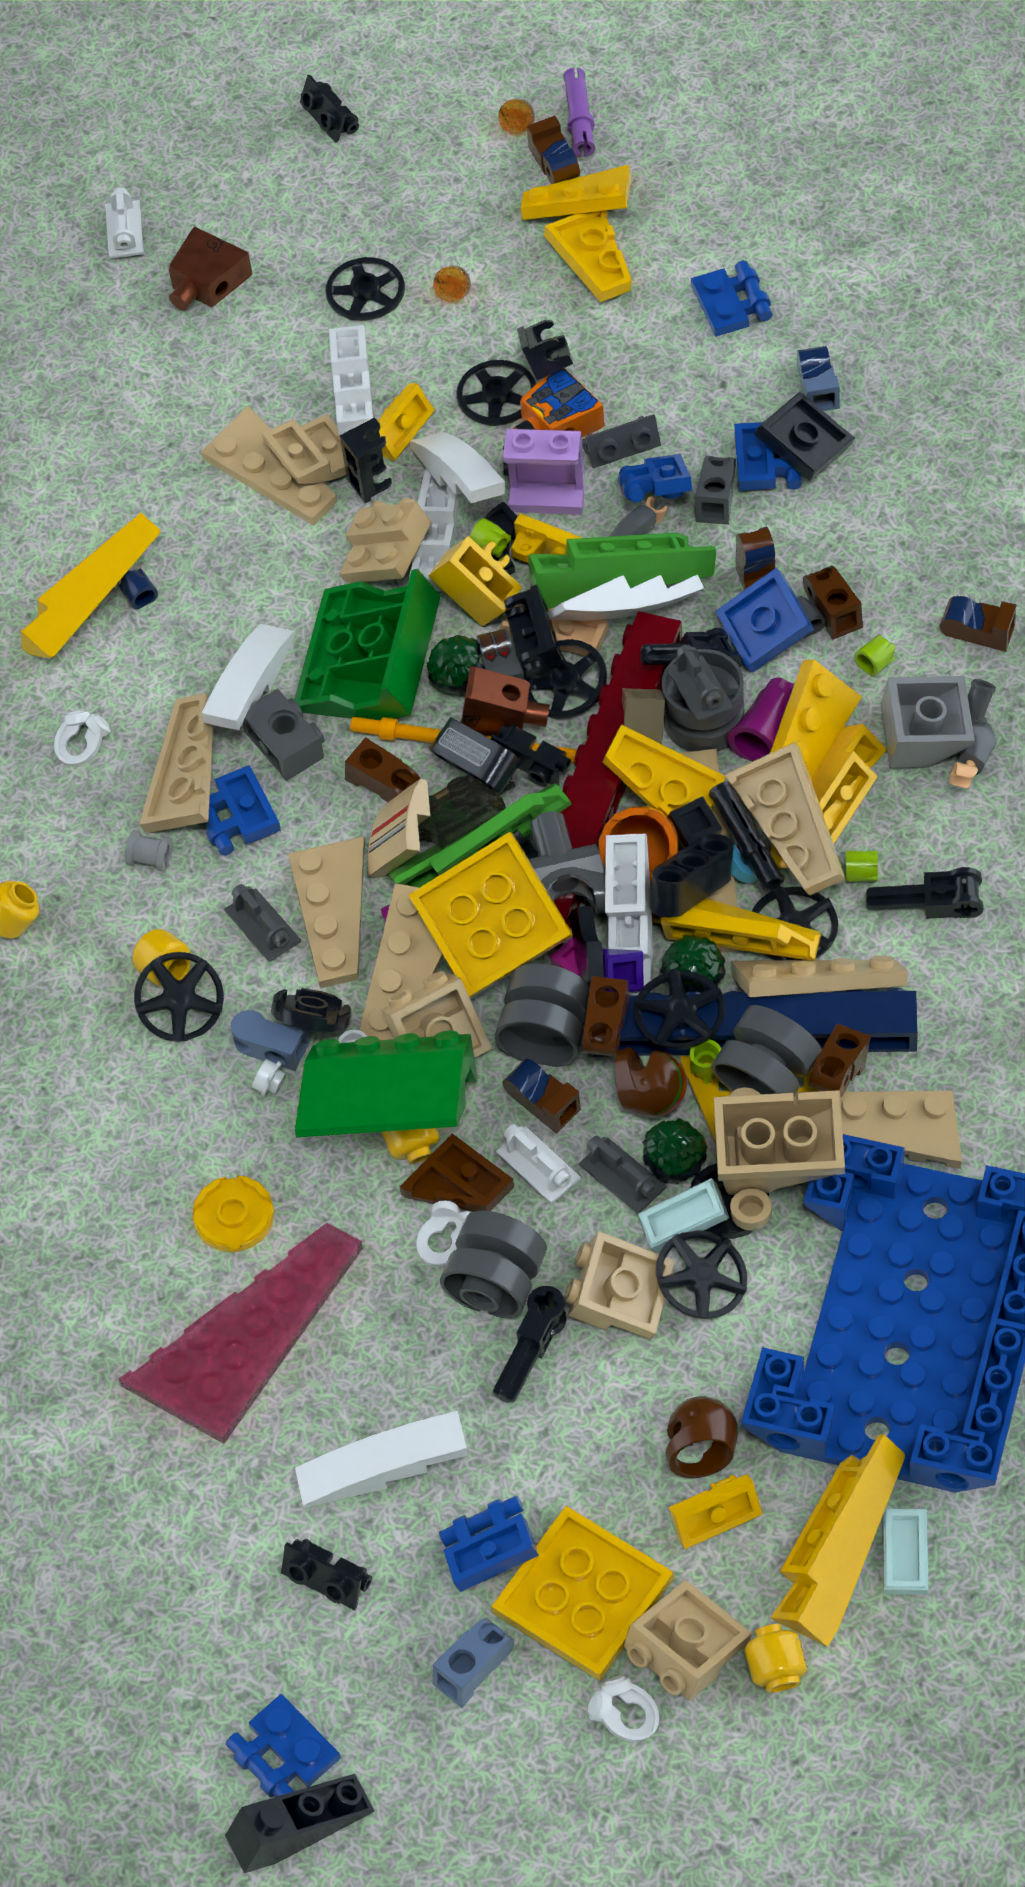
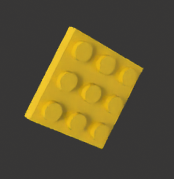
[408,832,573,999]
[491,1506,674,1681]

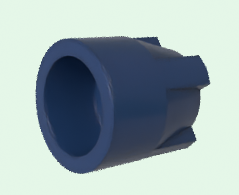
[118,568,158,609]

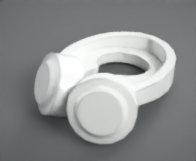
[54,711,111,766]
[416,1201,470,1267]
[588,1675,659,1742]

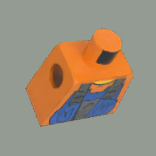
[513,368,605,438]

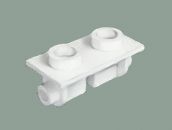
[105,188,144,259]
[496,1124,581,1204]

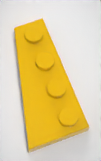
[770,659,862,779]

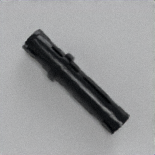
[709,782,785,891]

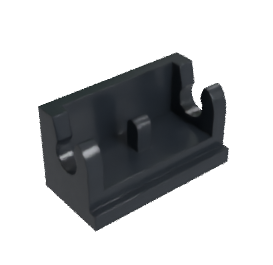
[517,320,573,381]
[340,417,392,503]
[504,584,565,679]

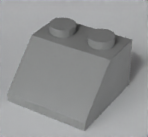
[881,676,975,768]

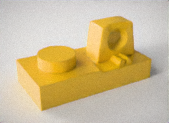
[377,383,435,460]
[511,513,582,564]
[668,1474,763,1549]

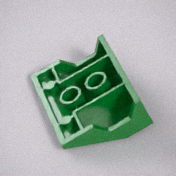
[294,569,441,720]
[295,1030,478,1138]

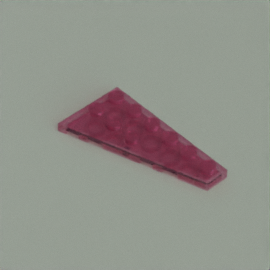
[118,1223,363,1444]

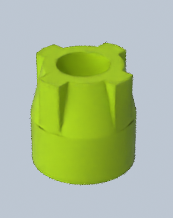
[470,518,511,558]
[854,634,896,677]
[846,851,878,882]
[690,1040,721,1084]

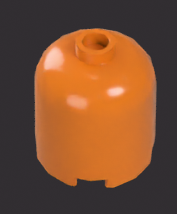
[599,806,679,884]

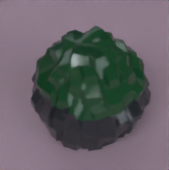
[426,635,485,695]
[660,935,726,993]
[642,1118,708,1184]

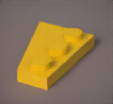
[520,164,631,220]
[544,210,632,302]
[603,724,726,816]

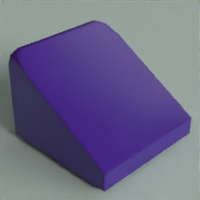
[603,949,644,992]

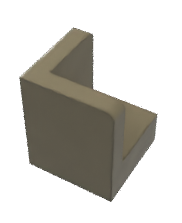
[622,688,665,744]

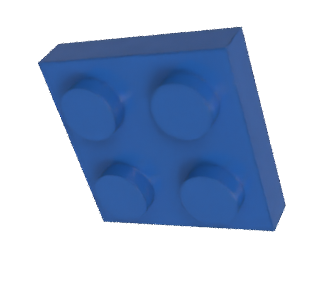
[715,567,814,672]

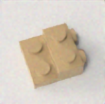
[339,498,431,583]
[381,971,492,1058]
[564,1231,675,1339]
[623,1580,752,1701]

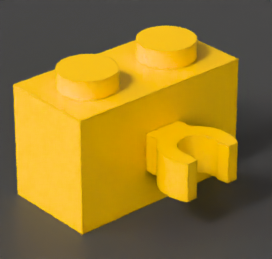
[428,536,522,627]

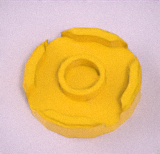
[193,1175,275,1252]

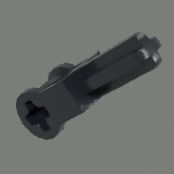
[640,628,743,667]
[866,867,984,919]
[493,1285,567,1403]

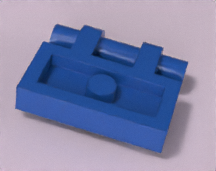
[691,260,773,337]
[734,422,802,491]
[618,454,692,502]
[204,765,281,855]
[439,1495,539,1592]
[225,1693,341,1797]

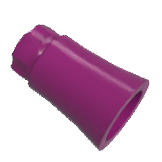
[727,677,794,762]

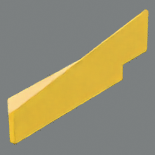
[21,513,161,658]
[770,723,887,869]
[650,883,821,961]
[771,1434,905,1647]

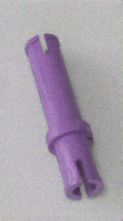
[563,67,595,157]

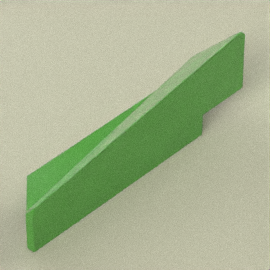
[529,533,716,609]
[388,783,572,888]

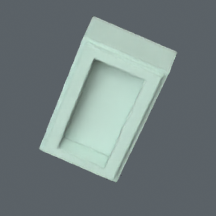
[638,1178,729,1252]
[883,1509,928,1595]

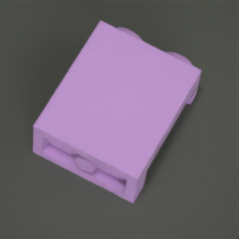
[503,429,585,515]

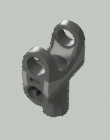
[528,811,605,914]

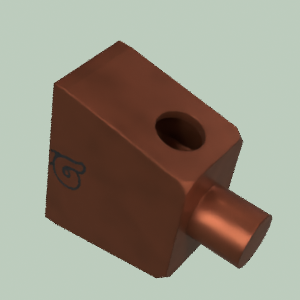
[169,226,252,310]
[461,666,550,737]

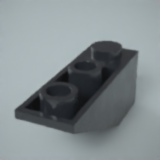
[225,1773,375,1873]

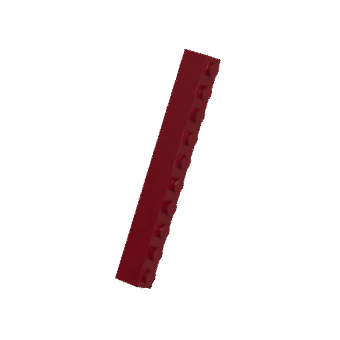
[538,611,682,949]

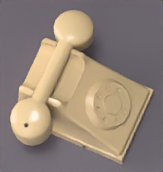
[714,1087,845,1231]

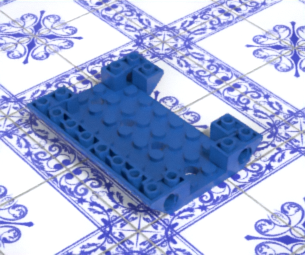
[741,1134,1025,1493]

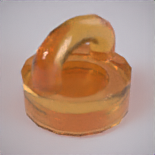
[498,98,536,134]
[433,265,472,302]

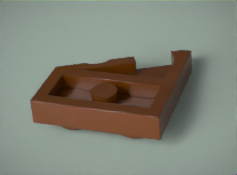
[400,1133,514,1212]

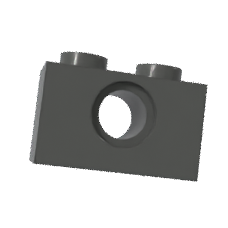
[242,688,325,781]

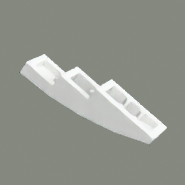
[329,325,374,436]
[410,432,505,503]
[409,469,460,591]
[547,575,704,621]
[201,624,295,730]
[605,834,653,995]
[295,1411,468,1508]

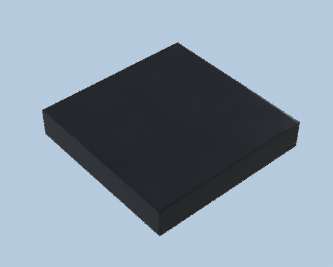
[754,392,855,482]

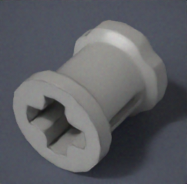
[125,830,173,872]

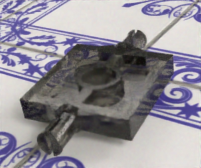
[418,775,515,849]

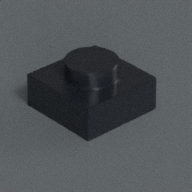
[667,796,722,848]

